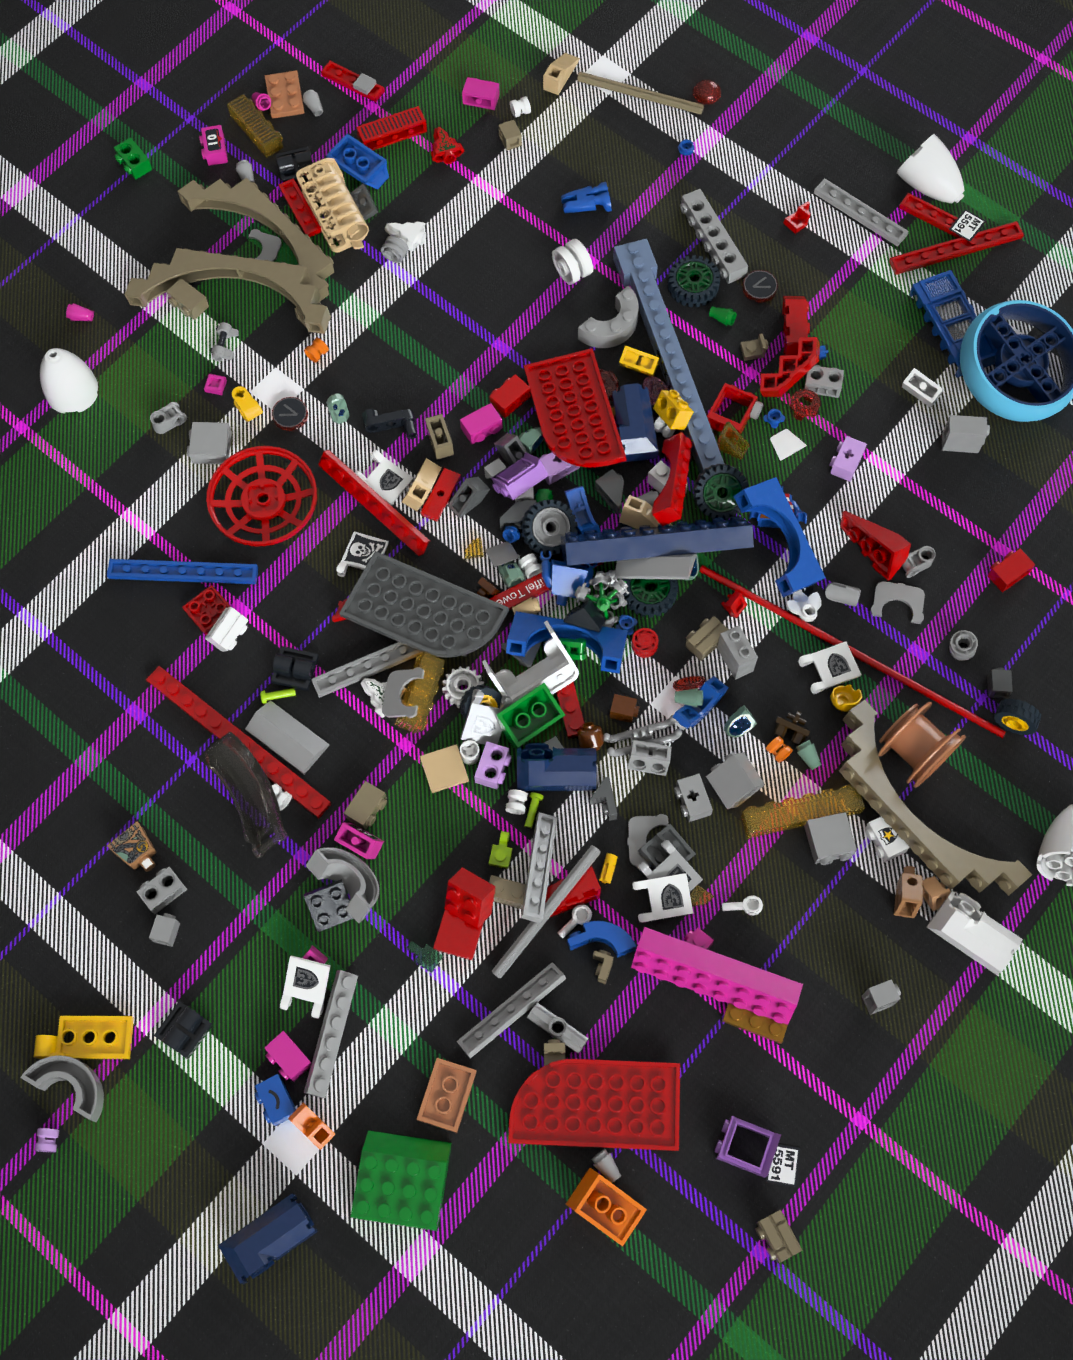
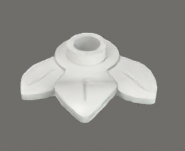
[786,591,821,622]

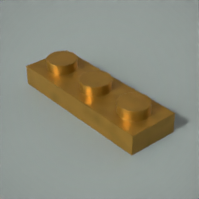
[722,1003,788,1044]

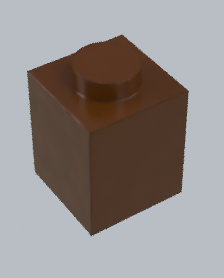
[610,694,640,723]

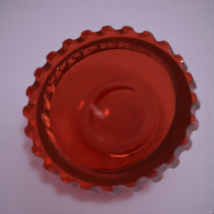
[693,79,721,104]
[673,675,705,691]

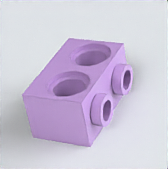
[474,742,512,789]

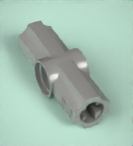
[527,1003,589,1054]

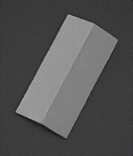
[615,553,697,580]
[245,700,329,775]

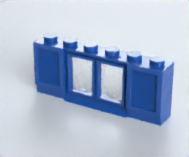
[909,270,997,378]

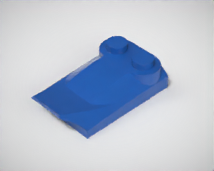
[326,134,389,189]

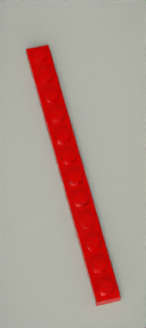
[146,666,331,819]

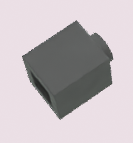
[987,668,1013,699]

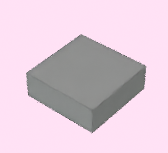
[353,73,376,95]

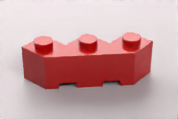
[782,296,810,356]
[760,337,820,397]

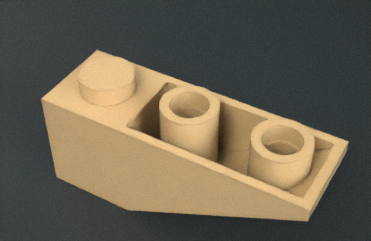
[543,53,580,95]
[402,458,442,511]
[619,495,672,529]

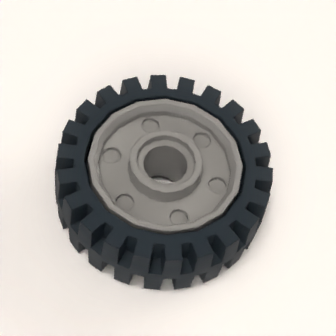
[521,500,578,555]

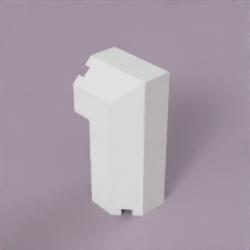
[927,891,1023,975]

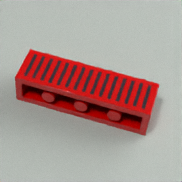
[356,106,427,150]

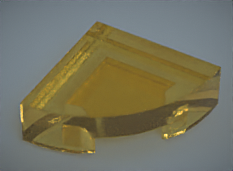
[465,537,484,559]
[690,885,714,906]

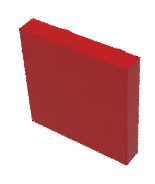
[182,585,231,635]
[433,910,484,961]

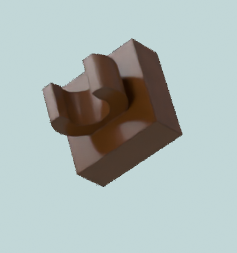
[477,577,501,598]

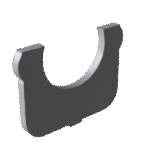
[248,229,282,262]
[870,582,925,624]
[382,667,425,718]
[627,814,668,867]

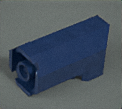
[612,383,658,462]
[517,743,597,791]
[218,1193,318,1284]

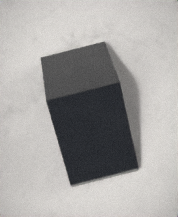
[564,599,606,632]

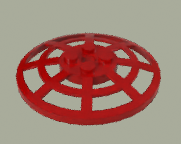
[206,446,317,546]

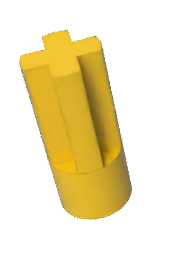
[599,853,618,884]

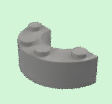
[578,286,639,348]
[306,847,379,923]
[20,1056,104,1123]

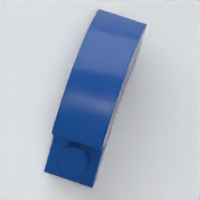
[564,486,600,534]
[673,676,728,729]
[567,921,636,958]

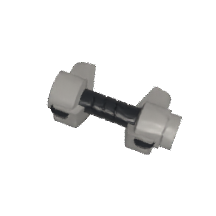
[210,322,239,362]

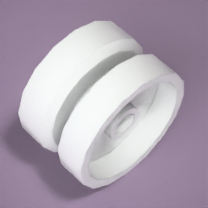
[552,239,593,285]

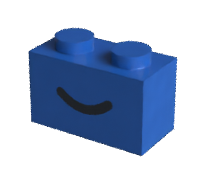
[254,1074,296,1126]

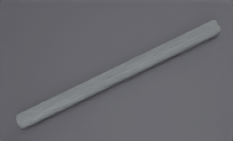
[492,845,601,978]

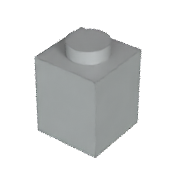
[149,913,180,947]

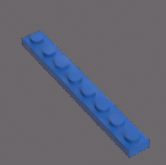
[107,559,258,584]

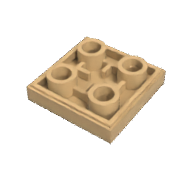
[420,744,469,793]

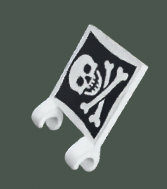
[337,531,389,577]

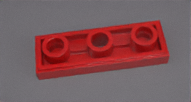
[420,468,461,522]

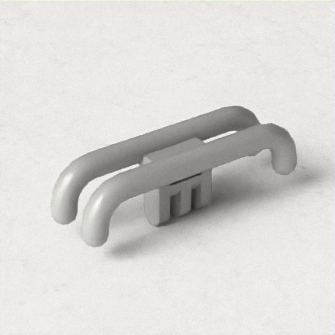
[603,714,682,757]

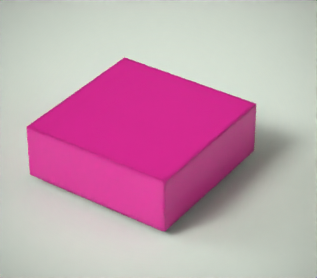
[204,374,227,395]

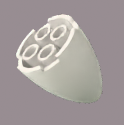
[897,134,965,204]
[40,348,98,414]
[1037,804,1073,886]

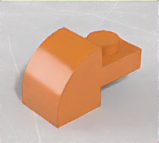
[288,1103,335,1150]

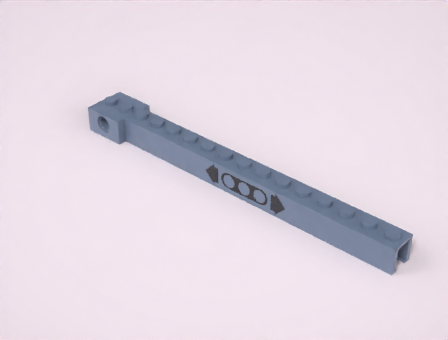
[613,238,724,488]

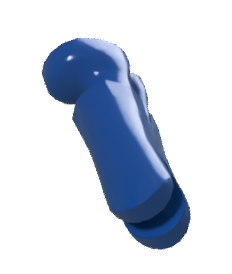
[561,182,612,213]

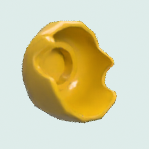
[830,685,862,712]

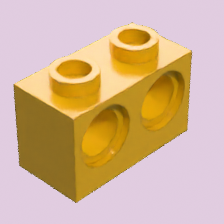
[619,346,659,377]
[653,390,693,430]

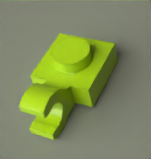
[489,831,513,869]

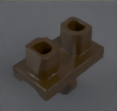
[774,711,810,745]

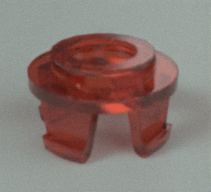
[790,389,820,421]

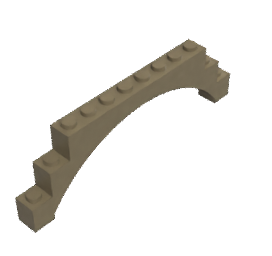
[178,178,334,328]
[124,248,331,334]
[839,699,1032,896]

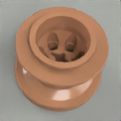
[878,702,966,788]

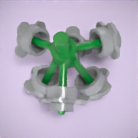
[575,573,629,628]

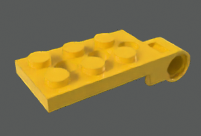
[34,1016,134,1059]

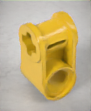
[232,386,263,422]

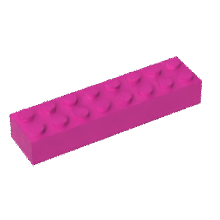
[631,927,803,1025]

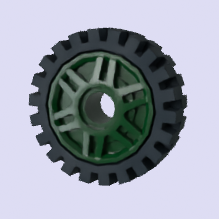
[668,255,720,307]
[693,464,749,520]
[623,579,678,618]

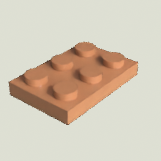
[265,70,305,119]
[417,1058,477,1133]

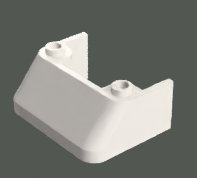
[482,621,579,704]

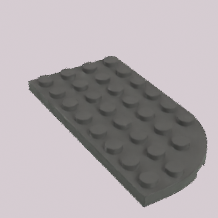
[339,551,509,657]

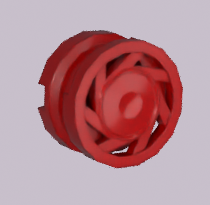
[631,628,659,658]

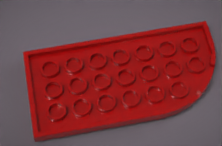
[524,348,626,467]
[508,1059,680,1151]

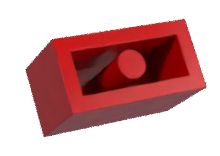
[490,374,531,418]
[988,549,1035,593]

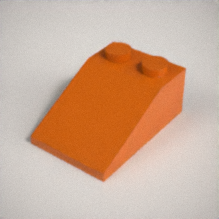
[566,1168,647,1247]

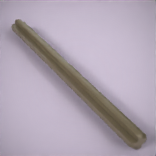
[577,72,704,114]

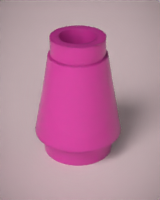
[252,92,271,111]
[66,303,94,321]

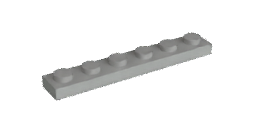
[814,178,909,247]
[311,642,424,698]
[521,812,558,923]
[457,962,566,1059]
[304,970,358,1098]

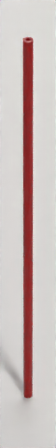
[699,565,1006,738]

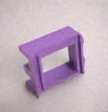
[491,452,549,500]
[715,1116,781,1178]

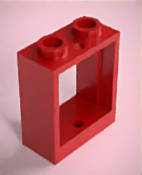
[707,383,758,440]

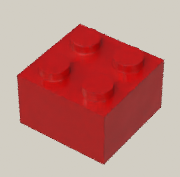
[445,868,496,928]

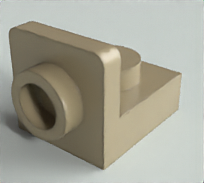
[740,333,769,361]
[593,950,614,984]

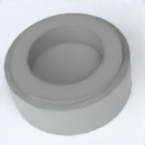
[750,401,763,420]

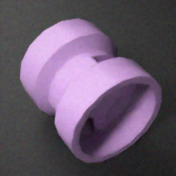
[34,1128,59,1152]

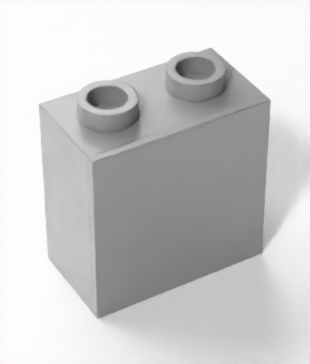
[942,415,990,453]
[187,422,232,464]
[717,625,758,680]
[706,752,765,809]
[804,812,857,865]

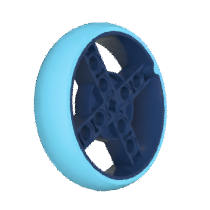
[960,300,1073,422]

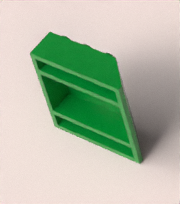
[350,1131,452,1232]

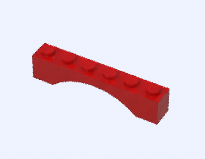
[652,432,692,526]

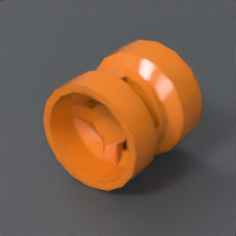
[304,338,329,363]
[766,736,793,763]

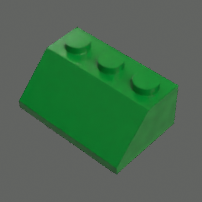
[496,683,565,748]

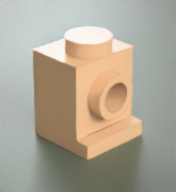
[923,876,951,911]

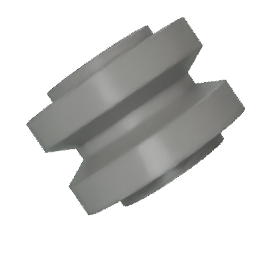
[381,236,409,263]
[949,630,978,661]

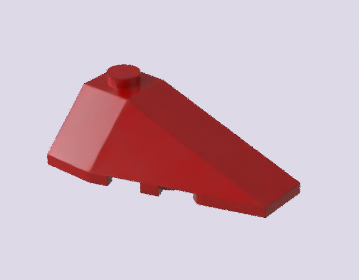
[840,511,911,581]

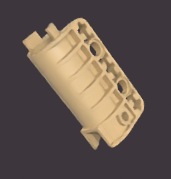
[296,158,369,253]

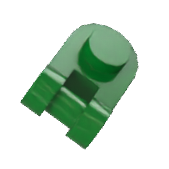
[559,638,586,660]

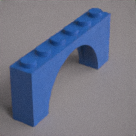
[733,477,826,598]
[506,611,628,674]

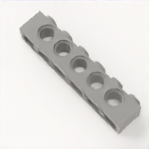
[680,189,748,284]

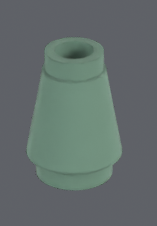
[675,688,703,707]
[796,740,822,770]

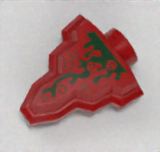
[431,127,464,164]

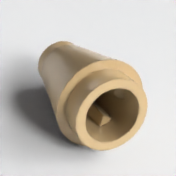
[512,597,541,615]

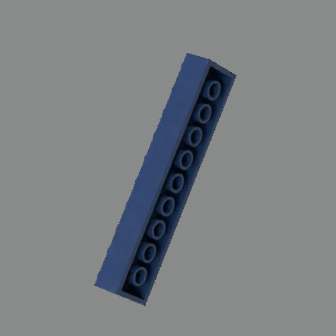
[561,516,753,566]

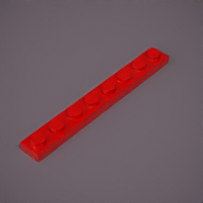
[318,450,430,556]

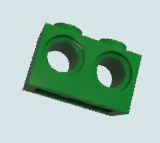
[114,137,152,180]

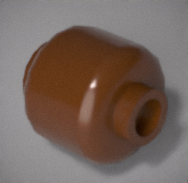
[577,722,604,751]

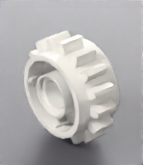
[442,666,484,708]

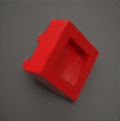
[721,591,747,619]

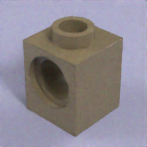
[498,120,522,151]

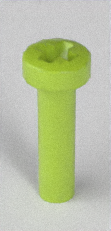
[260,688,296,704]
[524,792,544,828]

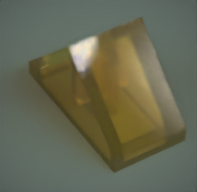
[717,422,750,459]

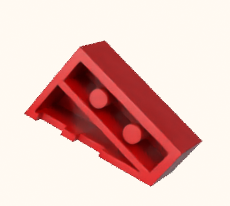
[545,866,601,918]

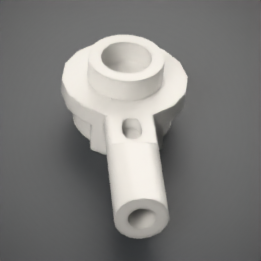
[722,895,763,916]
[557,904,592,939]

